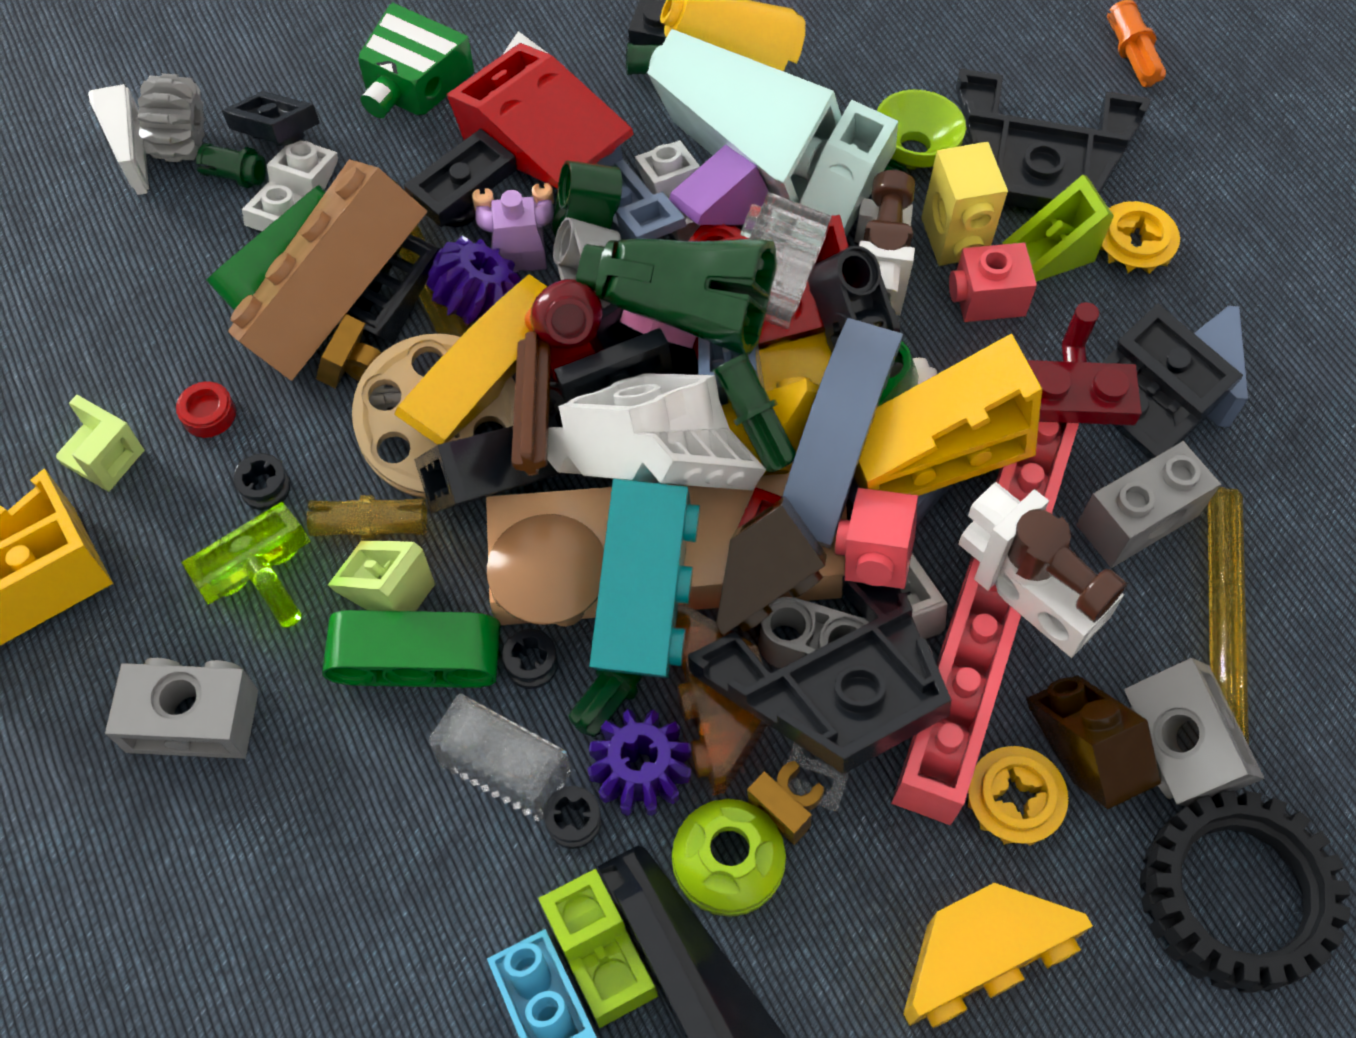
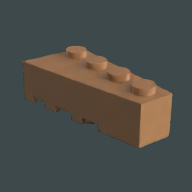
[228,159,428,381]

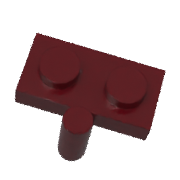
[1027,302,1142,425]

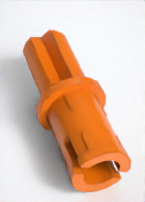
[1107,0,1166,87]

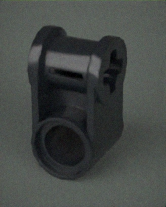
[808,246,900,352]

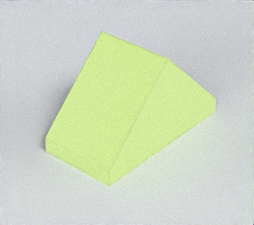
[328,540,435,611]

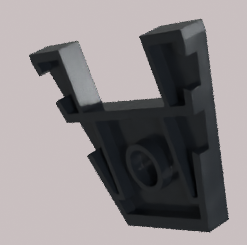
[956,68,1151,210]
[688,576,952,774]

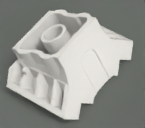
[547,373,766,491]

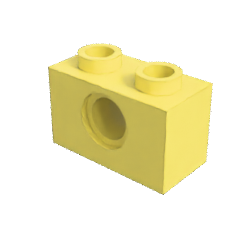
[921,142,1008,266]

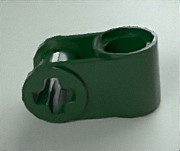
[551,160,622,237]

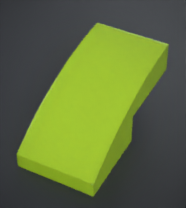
[538,869,658,1028]

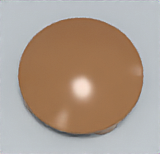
[487,514,604,627]

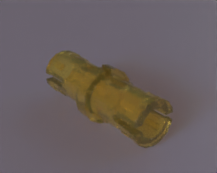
[307,495,428,540]

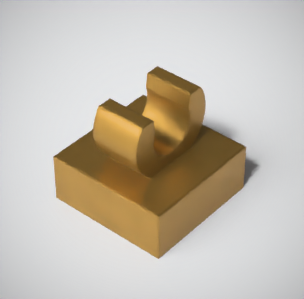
[316,314,381,389]
[747,761,824,845]

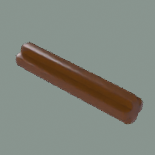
[511,331,551,476]

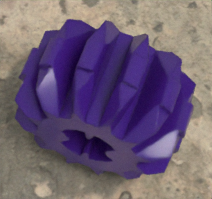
[426,236,522,325]
[588,709,692,816]

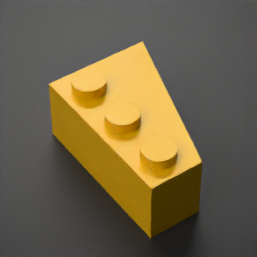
[854,333,1042,496]
[0,468,113,646]

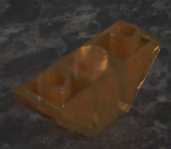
[676,604,768,795]

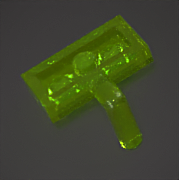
[181,501,311,628]

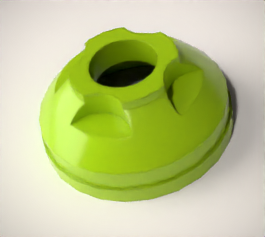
[877,89,966,169]
[671,799,786,917]

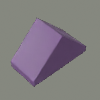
[669,144,780,225]

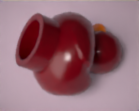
[524,279,603,349]

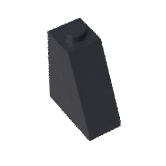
[414,415,564,514]

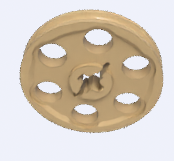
[352,334,515,498]

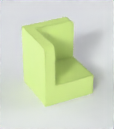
[56,395,145,492]

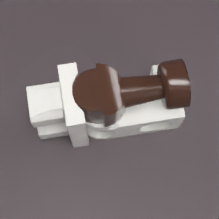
[855,170,916,327]
[959,482,1128,658]

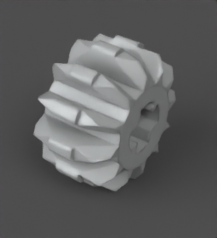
[137,74,206,162]

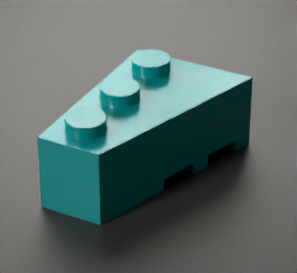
[589,479,700,679]

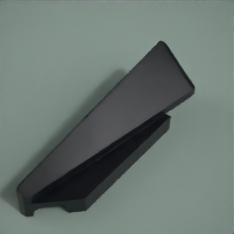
[597,846,786,1038]

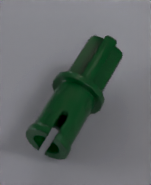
[713,353,796,473]
[569,670,643,737]

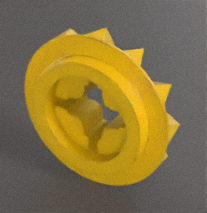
[1100,201,1180,274]
[968,746,1068,846]

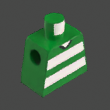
[358,2,474,118]

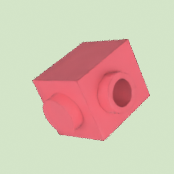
[949,242,1037,322]
[835,488,918,589]

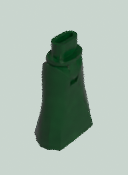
[576,238,777,355]

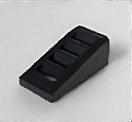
[346,234,440,344]

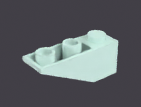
[792,99,898,236]

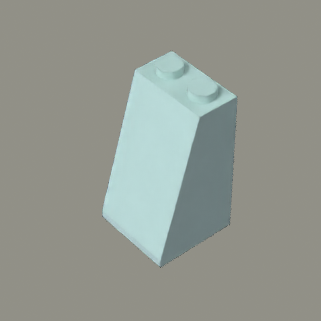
[647,29,841,221]

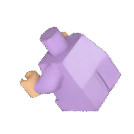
[472,183,554,272]

